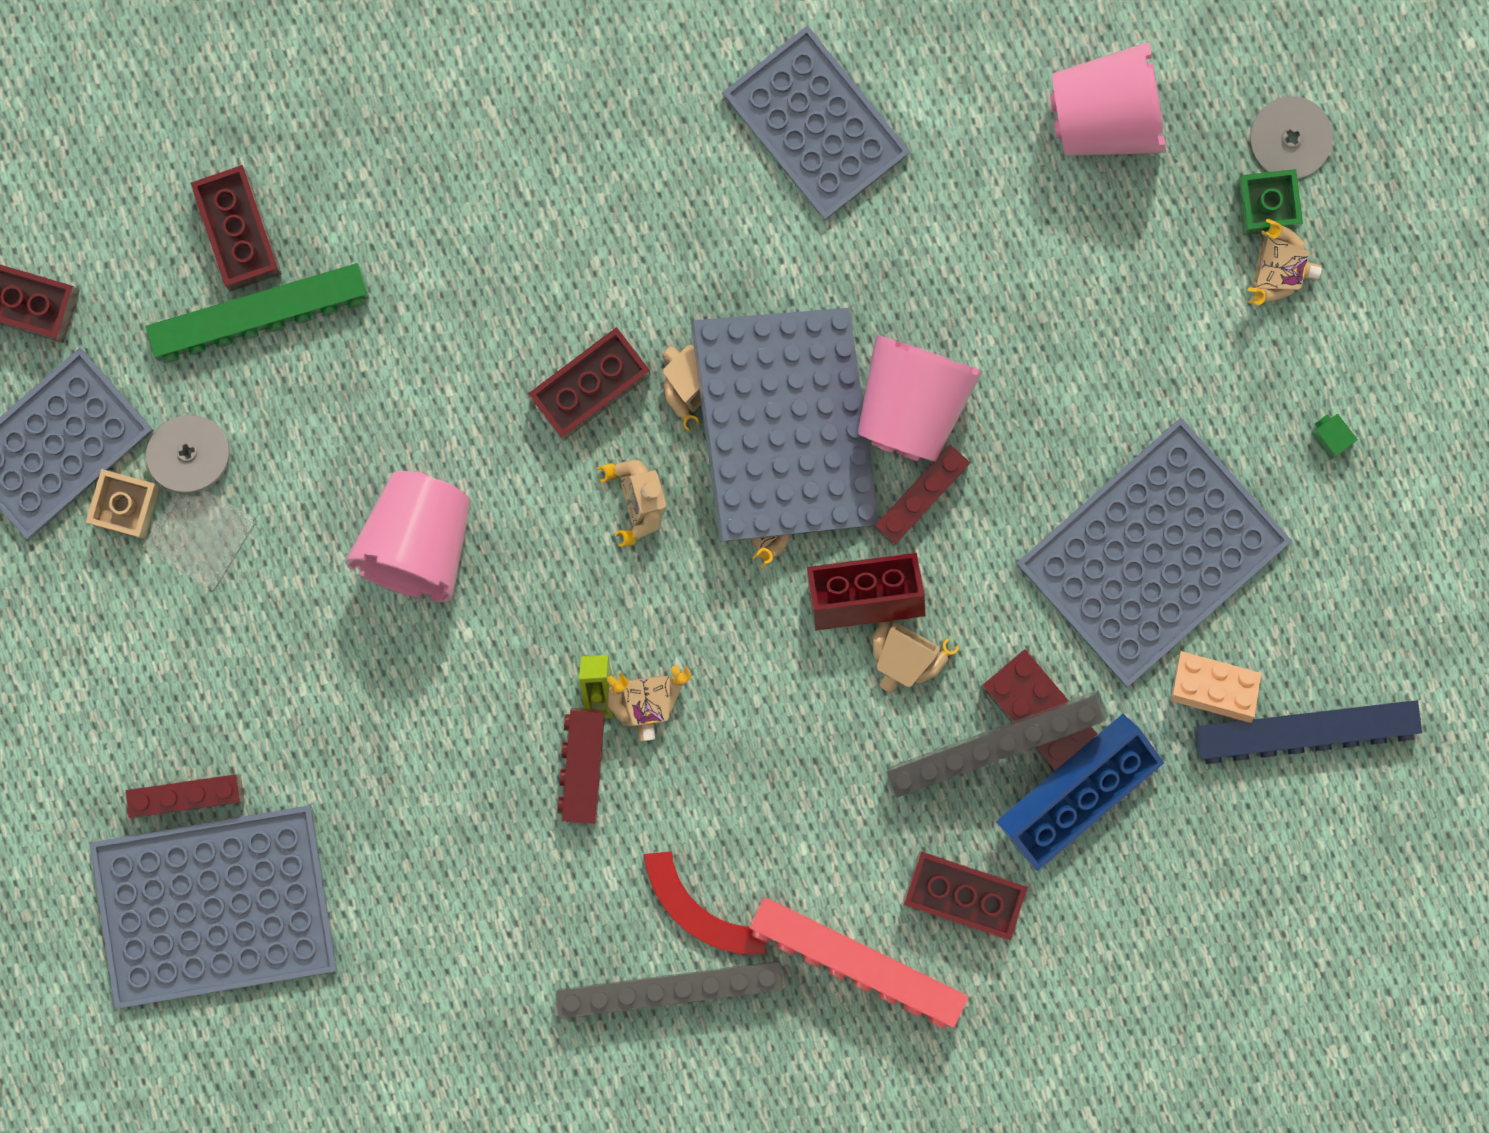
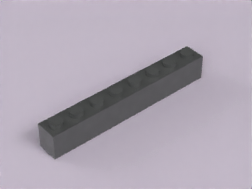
[887,690,1108,798]
[556,961,782,1019]

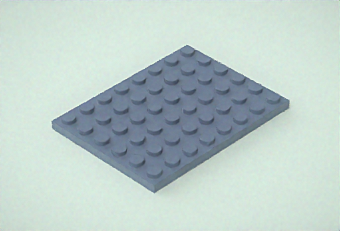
[690,308,879,542]
[1016,418,1292,688]
[90,805,338,1009]

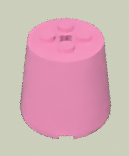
[1050,42,1166,156]
[857,334,982,461]
[345,471,471,602]

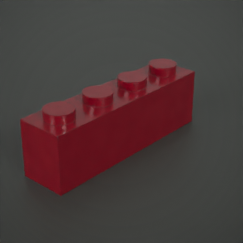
[874,444,970,546]
[557,707,605,824]
[125,774,245,818]

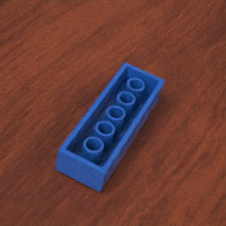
[996,714,1164,871]

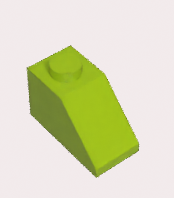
[579,655,614,718]

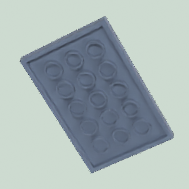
[722,25,910,221]
[0,348,154,540]

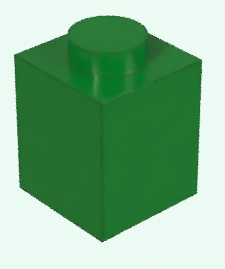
[1312,414,1358,459]

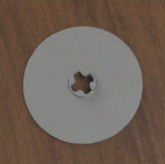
[1250,96,1333,178]
[146,415,230,494]

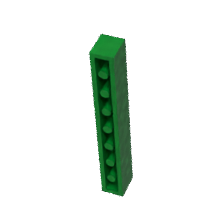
[145,263,369,363]

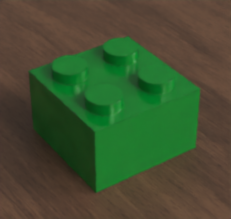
[1237,169,1303,235]

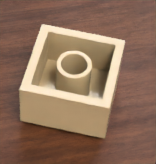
[86,469,161,540]

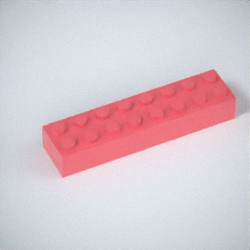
[749,896,968,1029]

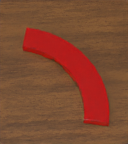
[644,851,766,955]

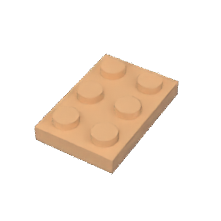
[1171,651,1261,723]

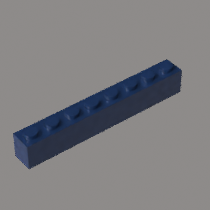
[1193,700,1422,764]

